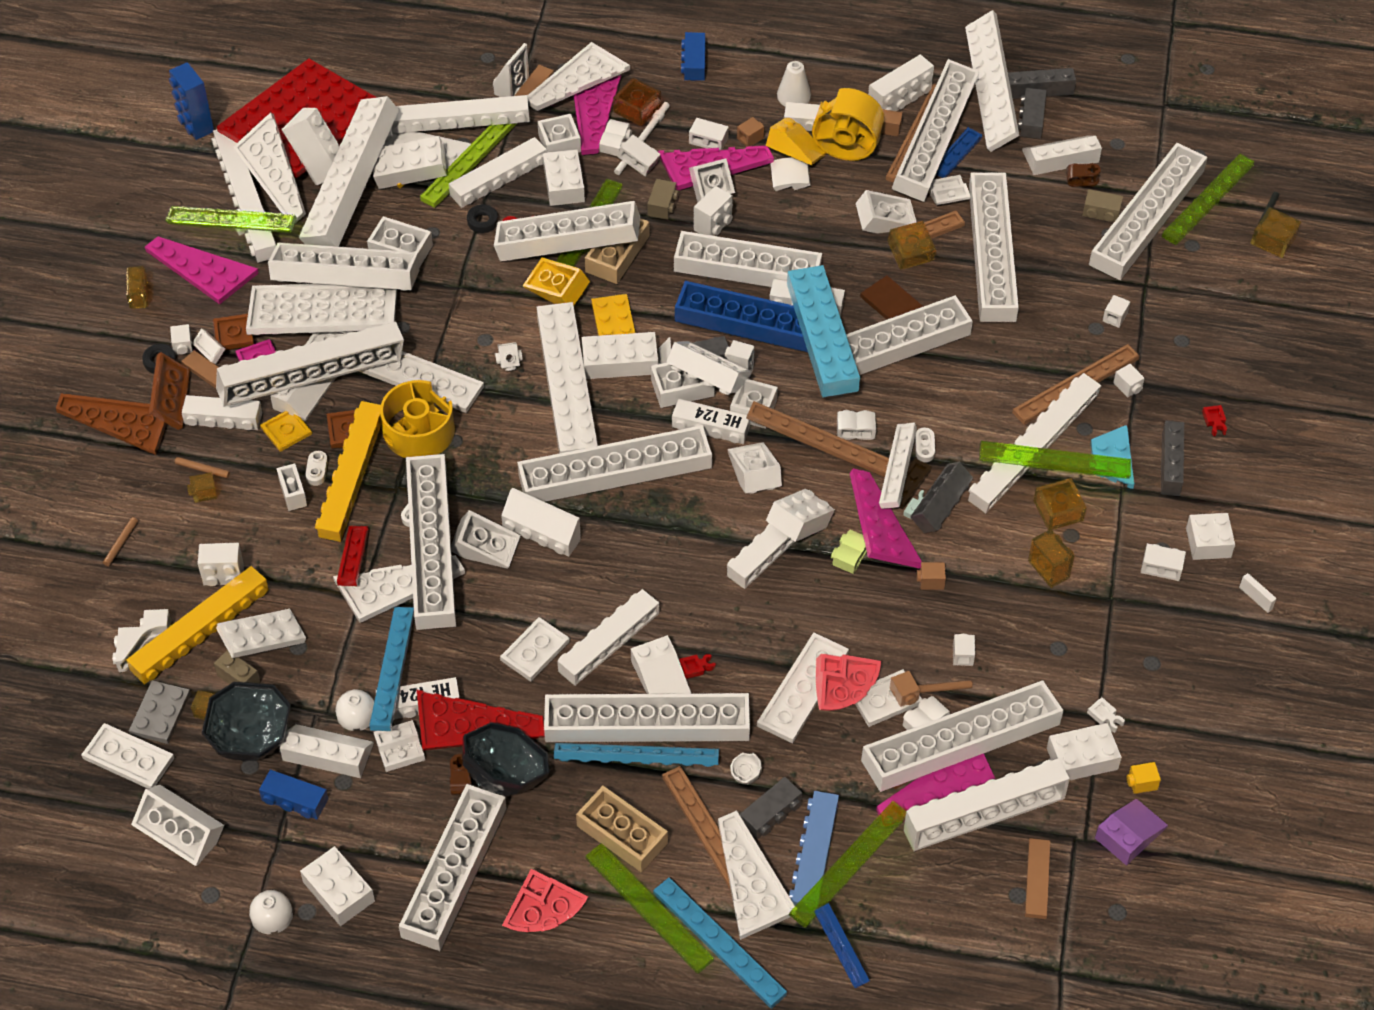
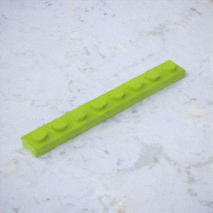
[420,123,517,208]

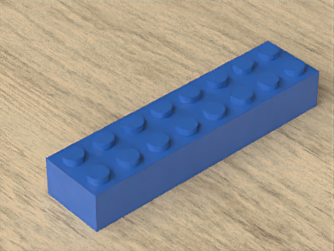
[675,281,808,352]

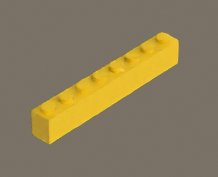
[315,401,382,542]
[126,566,269,685]

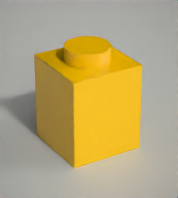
[1127,762,1161,794]

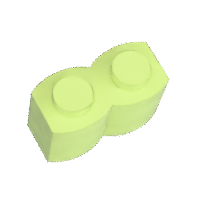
[831,530,867,574]

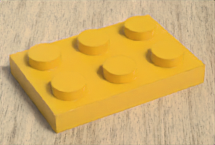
[591,294,635,336]

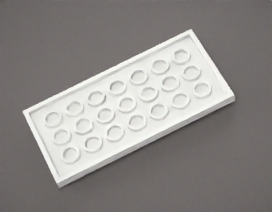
[246,284,397,335]

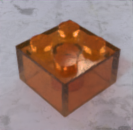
[613,78,661,126]

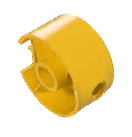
[812,88,884,161]
[380,380,455,458]

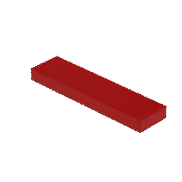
[337,526,369,586]

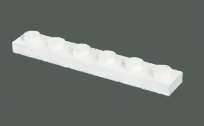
[879,423,917,509]

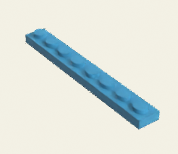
[370,607,414,731]
[554,743,719,767]
[653,878,787,1009]

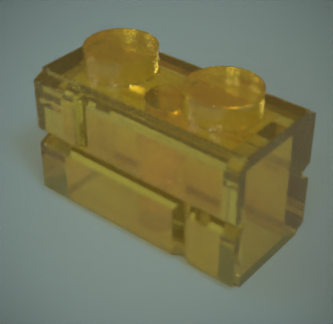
[126,266,148,309]

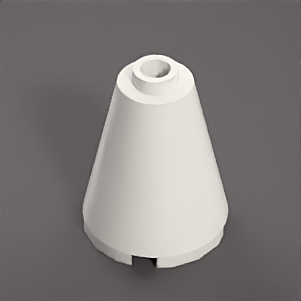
[777,61,811,107]

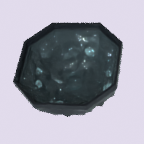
[202,682,291,762]
[462,722,549,797]

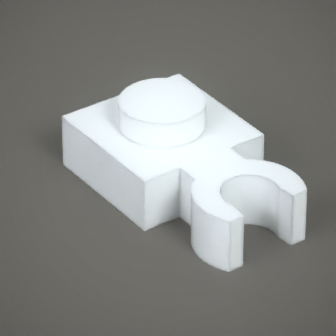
[1087,697,1125,733]

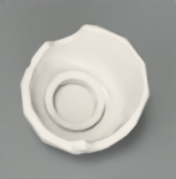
[730,753,762,784]

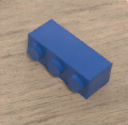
[681,32,705,81]
[259,770,328,820]

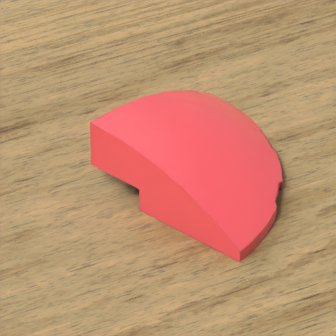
[816,653,881,711]
[502,869,588,932]

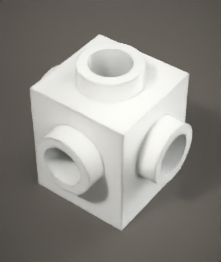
[495,342,522,371]

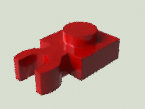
[1202,405,1227,436]
[679,654,716,679]

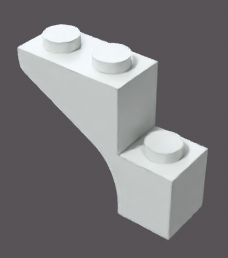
[113,609,171,672]

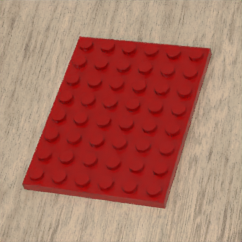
[217,58,377,178]

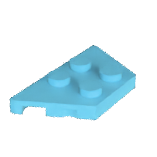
[1090,426,1134,489]

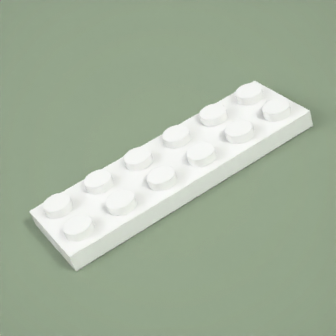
[757,633,849,744]

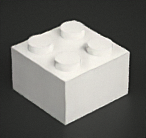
[538,114,581,153]
[689,158,735,202]
[694,186,733,236]
[730,379,778,429]
[1186,513,1235,560]
[198,543,244,586]

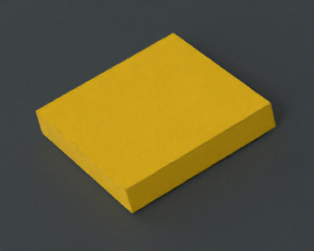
[260,411,312,452]

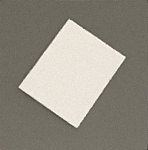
[658,337,671,364]

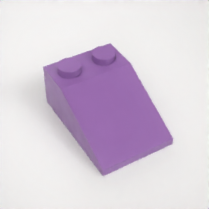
[1095,799,1168,866]

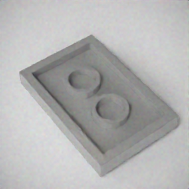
[129,680,191,744]

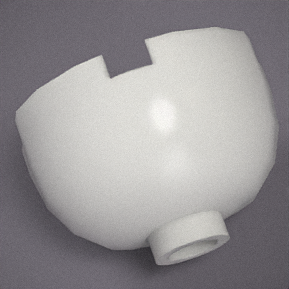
[335,689,374,731]
[249,890,293,934]

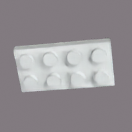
[216,609,306,658]
[82,723,174,788]

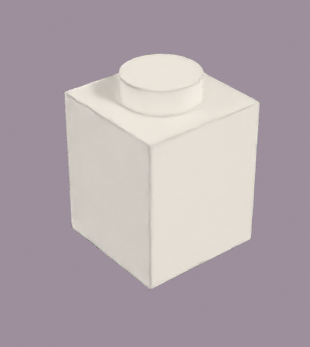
[1103,295,1130,328]
[171,324,193,355]
[1114,364,1144,397]
[953,633,975,666]

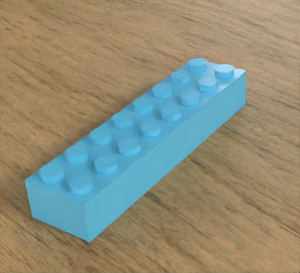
[787,265,860,398]

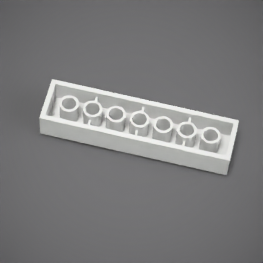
[494,201,640,262]
[674,231,822,287]
[268,243,419,291]
[846,295,973,375]
[904,758,1070,851]
[399,784,506,951]

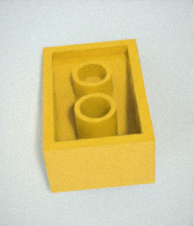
[766,118,826,165]
[523,258,590,307]

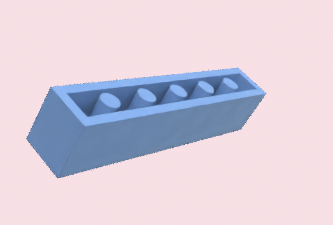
[789,791,839,915]

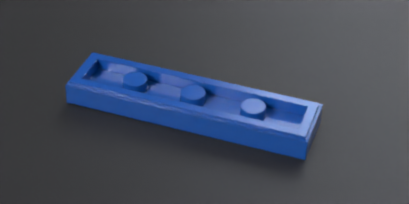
[936,127,982,178]
[815,903,870,988]

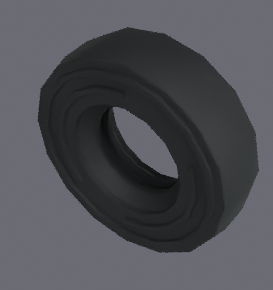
[467,204,498,233]
[142,344,176,374]

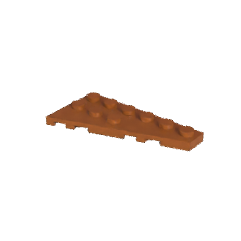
[56,393,167,455]

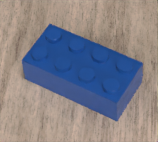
[169,62,214,140]

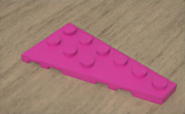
[573,74,622,155]
[658,146,774,190]
[145,237,259,304]
[849,468,922,569]
[876,753,996,827]

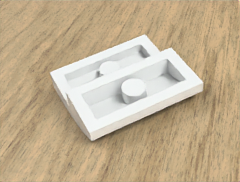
[771,157,811,191]
[929,175,971,205]
[373,720,425,772]

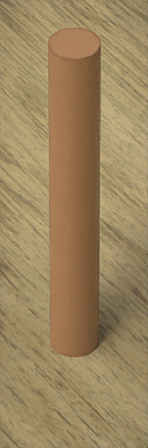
[175,457,230,479]
[103,517,138,566]
[918,680,972,693]

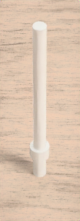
[614,102,670,175]

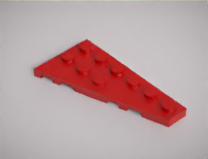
[416,690,545,751]

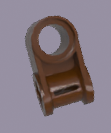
[1066,163,1101,187]
[450,754,472,795]

